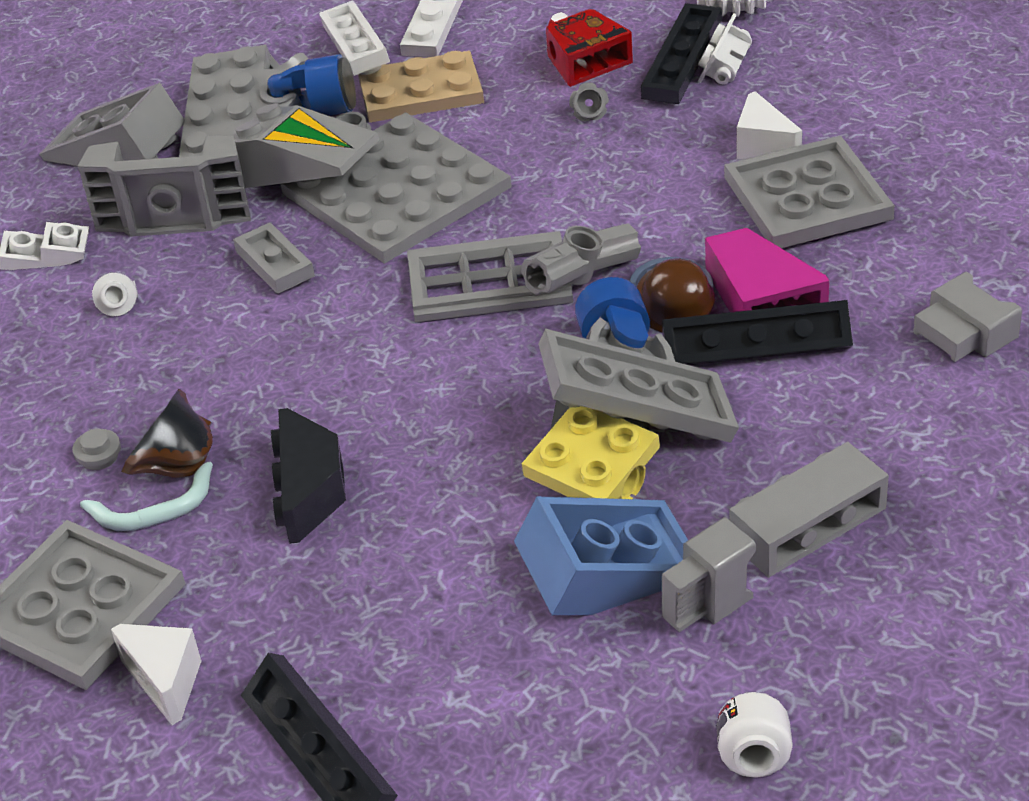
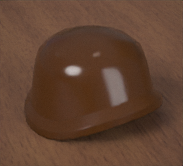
[637,258,715,333]

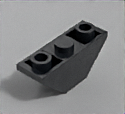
[271,408,346,544]

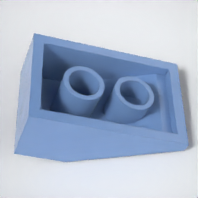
[514,496,688,615]

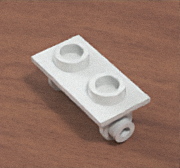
[697,13,752,85]

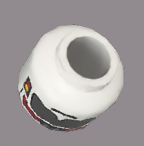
[716,692,793,778]

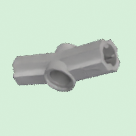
[520,223,641,295]

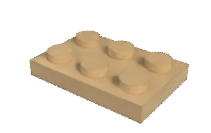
[358,50,484,123]

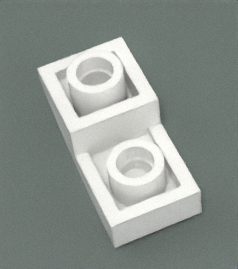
[0,222,89,270]

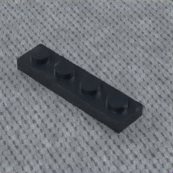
[641,3,722,104]
[662,300,853,365]
[241,653,398,801]

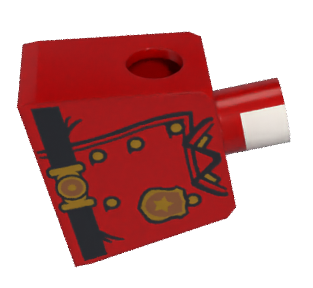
[546,9,633,87]

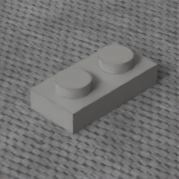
[233,222,315,294]

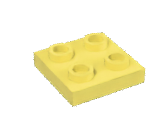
[521,406,660,499]

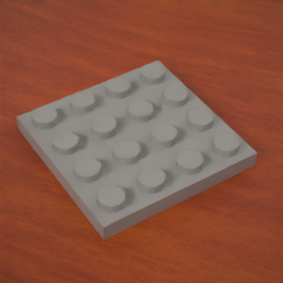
[280,112,512,264]

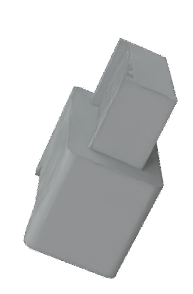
[913,271,1022,362]
[662,517,756,633]

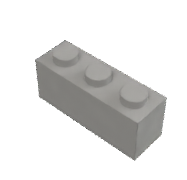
[729,442,889,578]

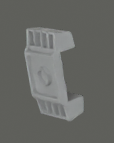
[78,135,251,237]

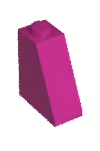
[705,228,829,312]

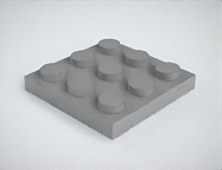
[724,136,895,248]
[0,520,186,690]

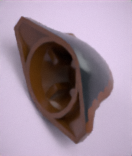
[121,389,213,478]

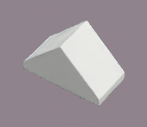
[737,92,802,160]
[111,624,201,725]

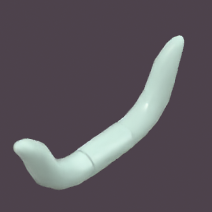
[80,462,213,532]

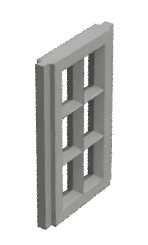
[407,231,573,323]

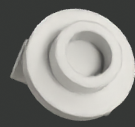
[92,273,138,316]

